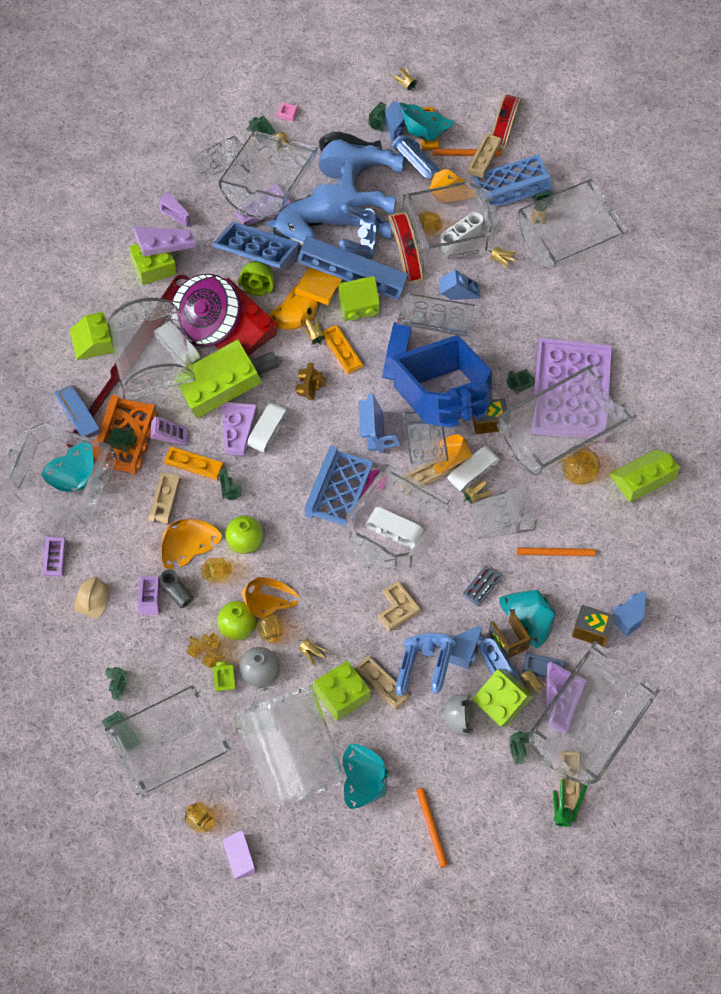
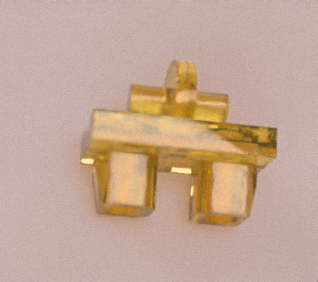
[186,633,225,669]

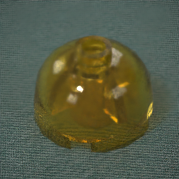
[562,447,600,485]

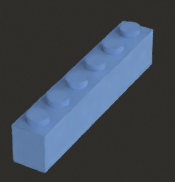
[297,236,408,300]

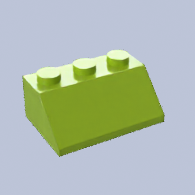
[609,449,680,503]

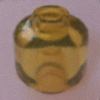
[415,211,442,235]
[201,557,232,584]
[256,613,285,644]
[184,802,215,833]

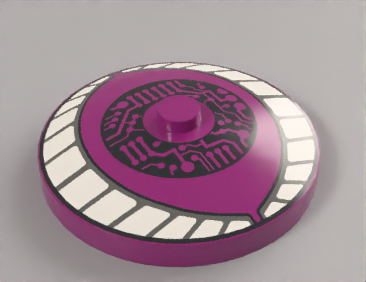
[170,274,242,347]

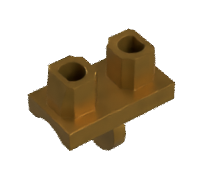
[295,363,327,401]

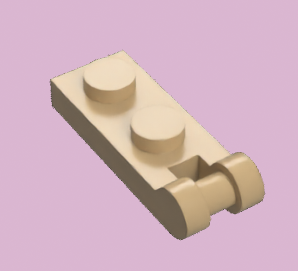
[149,472,180,525]

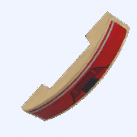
[491,94,521,149]
[388,212,423,284]

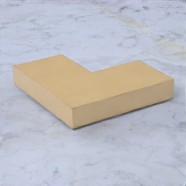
[378,580,421,631]

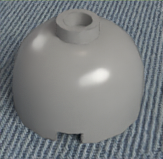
[239,647,279,688]
[441,694,475,735]

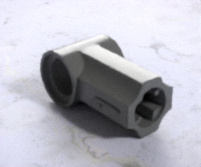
[249,352,279,377]
[161,569,194,609]

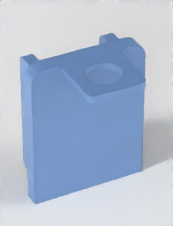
[359,394,401,453]

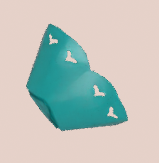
[399,102,455,141]
[41,442,98,492]
[499,590,555,648]
[342,743,388,809]

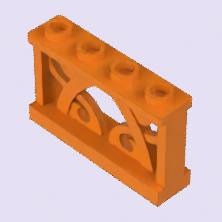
[92,395,158,475]

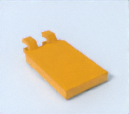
[295,267,344,305]

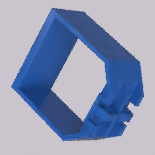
[392,335,493,428]

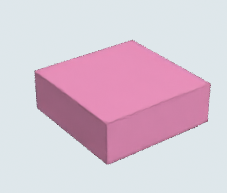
[277,102,298,122]

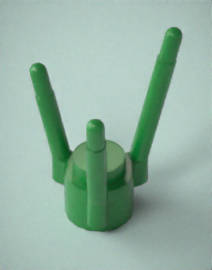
[553,779,588,827]

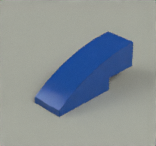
[382,322,412,380]

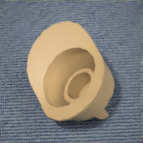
[74,576,110,619]

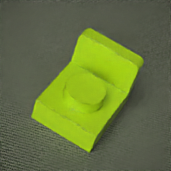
[212,661,235,691]

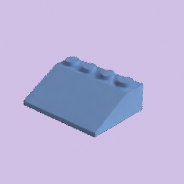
[213,221,299,269]

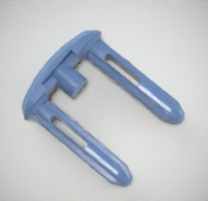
[392,135,441,179]
[339,202,377,259]
[395,633,457,696]

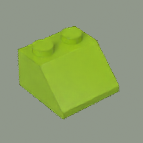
[338,276,380,321]
[70,311,113,360]

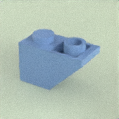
[385,100,407,141]
[439,270,480,300]
[613,591,646,636]
[449,626,484,669]

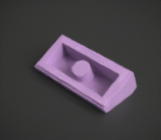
[223,830,255,879]

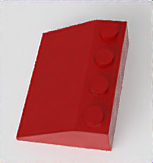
[214,277,277,356]

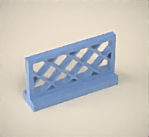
[473,154,552,211]
[305,445,373,527]

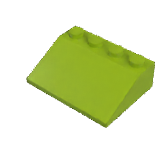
[173,340,262,418]

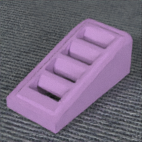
[159,192,190,227]
[150,416,188,446]
[42,537,66,576]
[138,576,160,615]

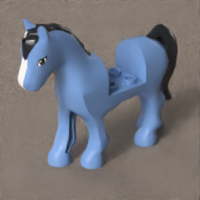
[266,131,406,246]

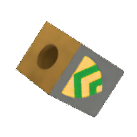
[472,398,510,434]
[572,605,615,648]
[488,611,531,658]

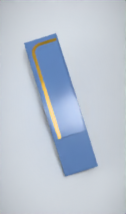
[54,385,100,441]

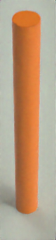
[433,149,502,156]
[517,547,595,556]
[416,788,448,868]

